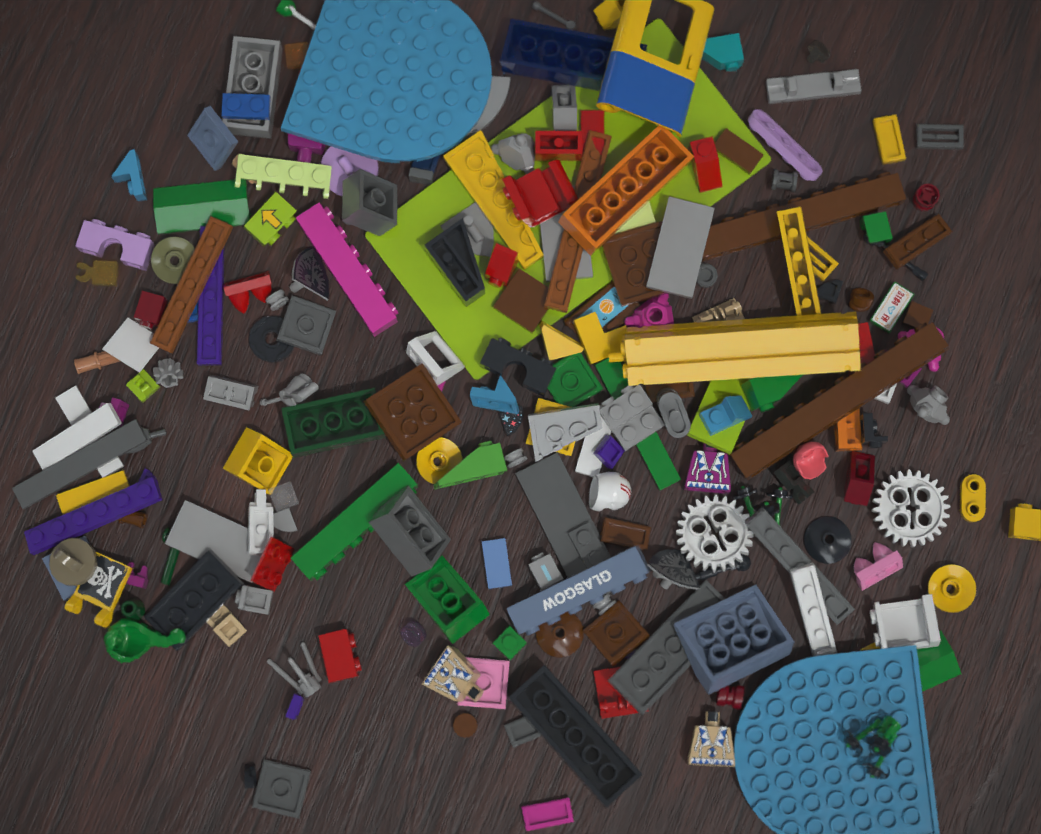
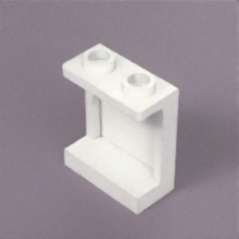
[870,594,941,649]

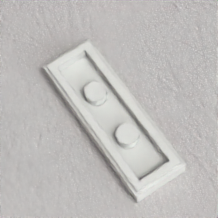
[575,405,611,477]

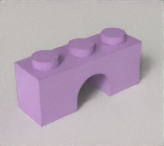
[75,219,155,271]

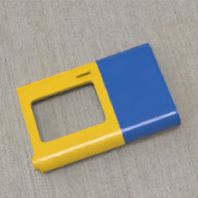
[596,0,714,137]

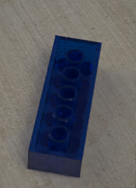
[500,19,648,91]

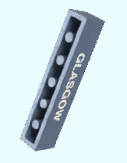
[506,545,651,636]

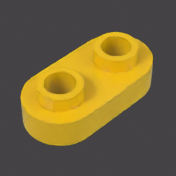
[960,474,986,522]

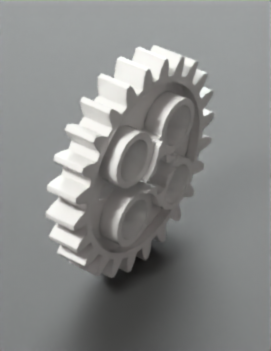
[871,470,950,547]
[676,495,754,573]

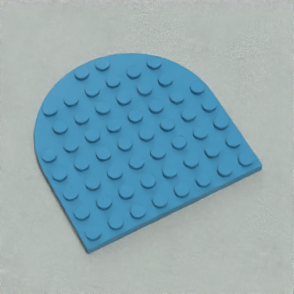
[281,0,492,163]
[733,645,940,834]

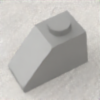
[552,85,577,131]

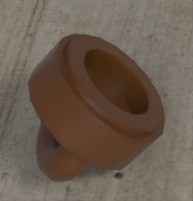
[849,288,874,312]

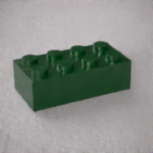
[281,388,386,458]

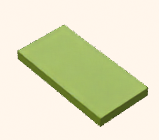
[687,378,753,454]

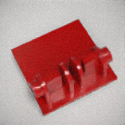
[250,537,294,592]
[594,667,649,719]

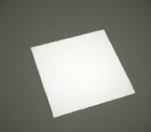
[102,318,159,373]

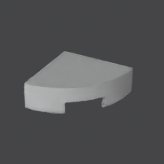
[273,508,298,532]

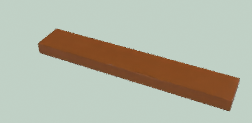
[150,216,233,354]

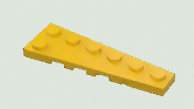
[443,130,543,270]

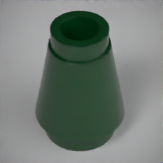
[121,598,145,621]

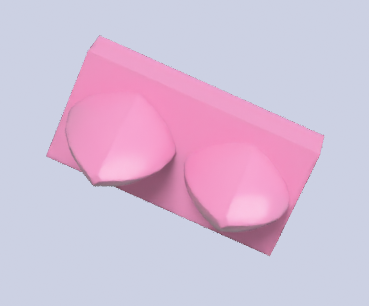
[854,542,903,591]

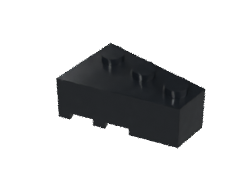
[424,218,485,307]

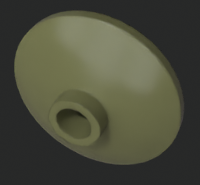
[151,237,195,284]

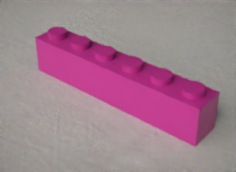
[296,203,398,337]

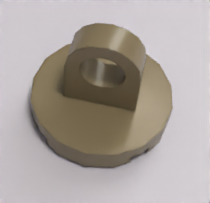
[49,538,97,586]

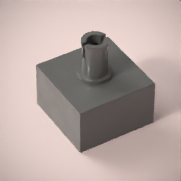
[341,169,397,236]

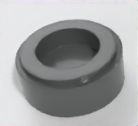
[696,264,718,288]

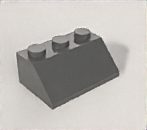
[369,486,451,576]

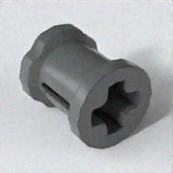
[771,169,798,193]

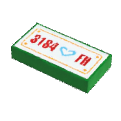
[869,282,914,334]

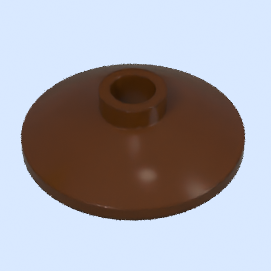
[536,611,584,657]

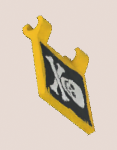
[65,552,133,628]

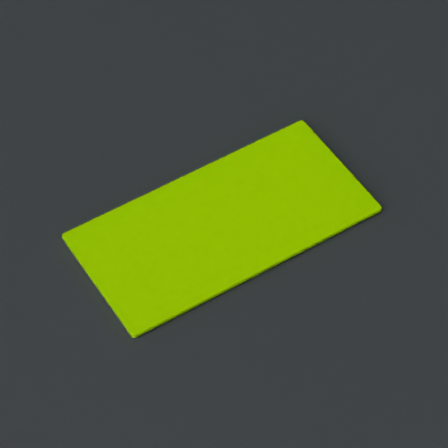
[365,19,771,380]

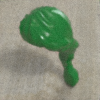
[104,618,186,663]

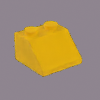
[223,427,293,496]

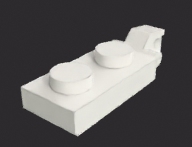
[248,489,274,555]

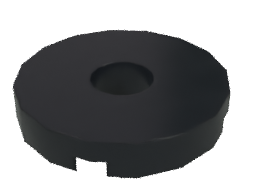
[249,316,295,363]

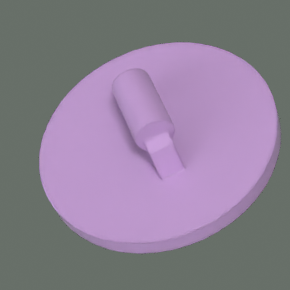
[321,146,379,196]

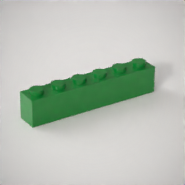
[291,463,418,581]

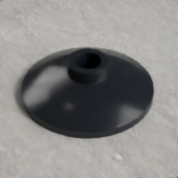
[804,516,852,564]

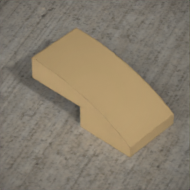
[207,605,247,647]

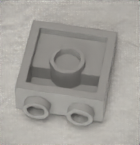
[600,384,665,452]

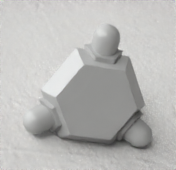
[491,133,535,174]
[907,385,950,425]

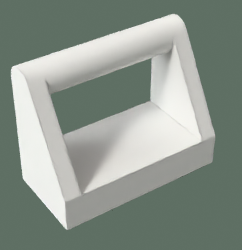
[406,331,465,386]

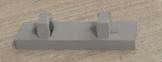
[766,69,861,104]

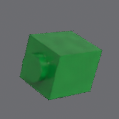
[493,626,527,661]

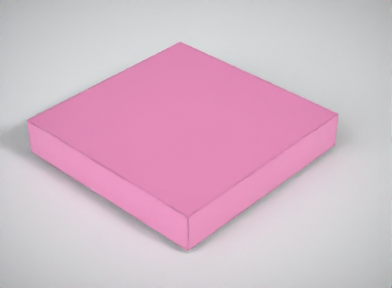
[458,657,509,709]

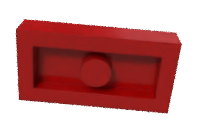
[223,271,272,314]

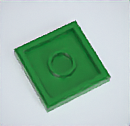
[548,353,603,407]

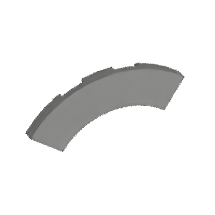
[463,76,510,140]

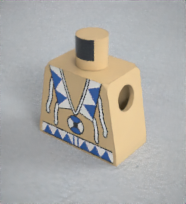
[422,646,484,702]
[687,711,735,767]

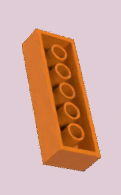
[558,126,694,256]

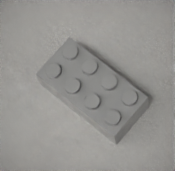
[222,36,283,139]

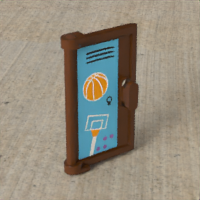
[563,281,640,338]

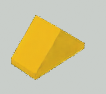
[539,320,584,361]

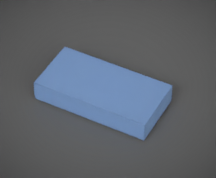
[482,538,512,589]

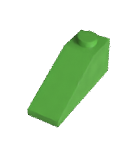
[433,441,507,490]

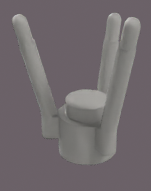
[267,642,322,698]

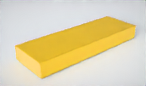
[56,470,130,515]

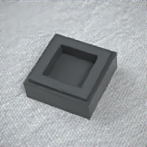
[409,167,434,185]

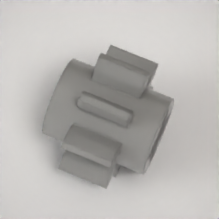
[153,358,183,388]

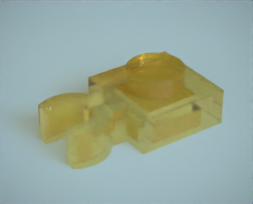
[76,261,119,286]

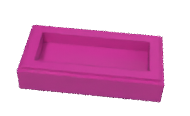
[522,798,574,831]

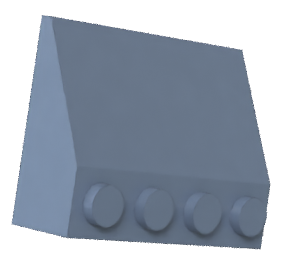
[674,585,794,695]

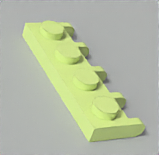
[235,154,332,199]

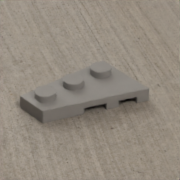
[528,403,602,462]

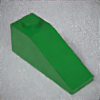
[741,374,803,412]

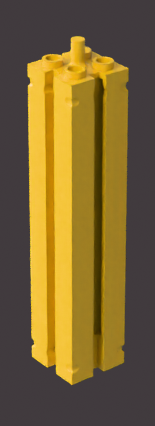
[609,311,861,386]

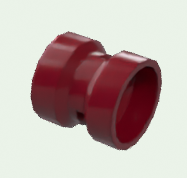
[912,183,940,212]
[716,685,744,709]

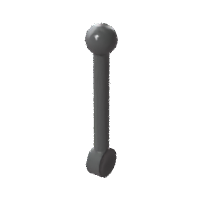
[532,1,575,30]

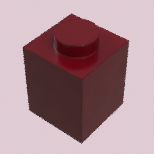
[134,291,168,329]

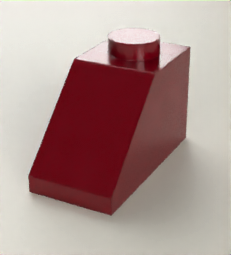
[844,451,875,506]

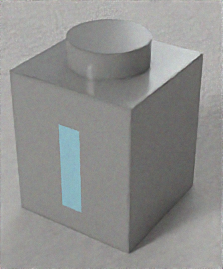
[529,553,563,591]

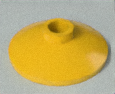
[416,437,462,484]
[928,565,976,613]

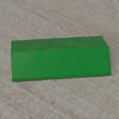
[153,179,250,235]
[917,630,962,692]

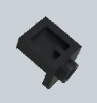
[860,413,888,448]

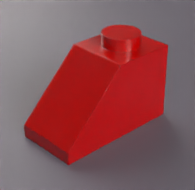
[688,136,723,193]
[485,243,518,288]

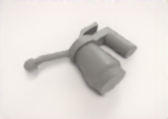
[260,374,319,406]

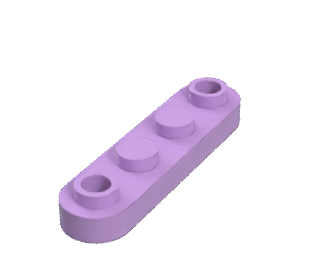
[748,109,822,181]

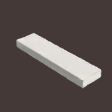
[56,386,124,478]
[33,403,122,470]
[789,563,837,657]

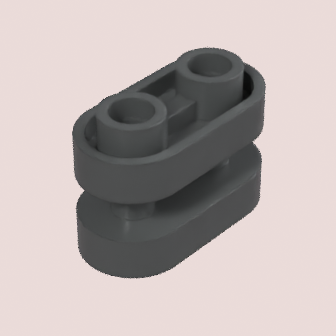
[656,387,691,438]

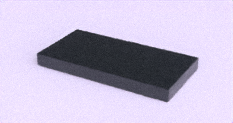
[144,550,244,651]

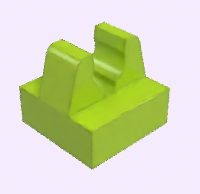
[126,369,160,403]

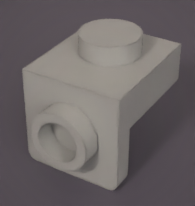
[235,585,274,615]

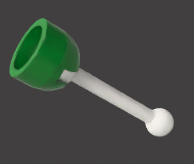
[276,0,316,29]

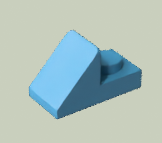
[112,149,147,201]
[470,376,519,414]
[699,396,752,436]

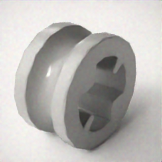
[265,290,289,311]
[504,448,527,468]
[593,593,616,615]

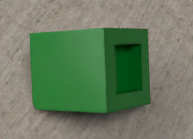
[860,212,892,244]

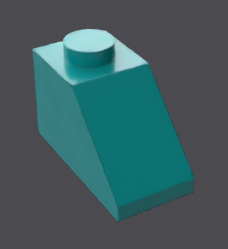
[702,33,744,72]

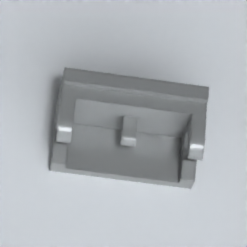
[203,375,259,410]

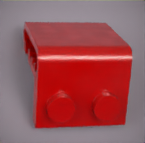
[502,160,579,227]

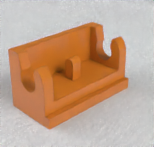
[834,409,862,452]

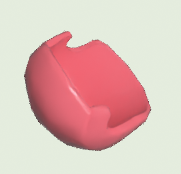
[793,441,829,480]

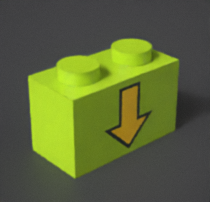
[244,192,297,247]

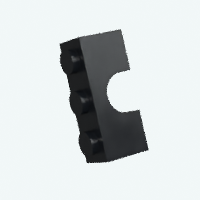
[480,338,556,397]

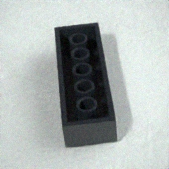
[508,665,643,808]

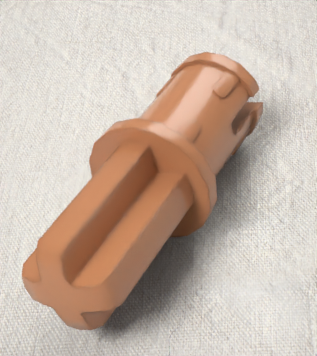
[74,351,120,374]

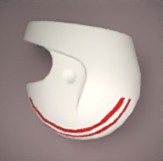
[589,472,631,512]

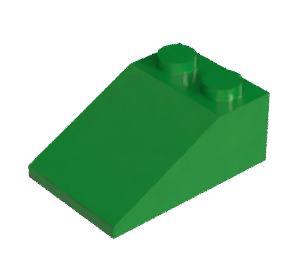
[405,555,490,644]

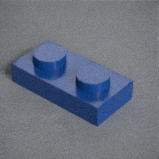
[222,93,271,120]

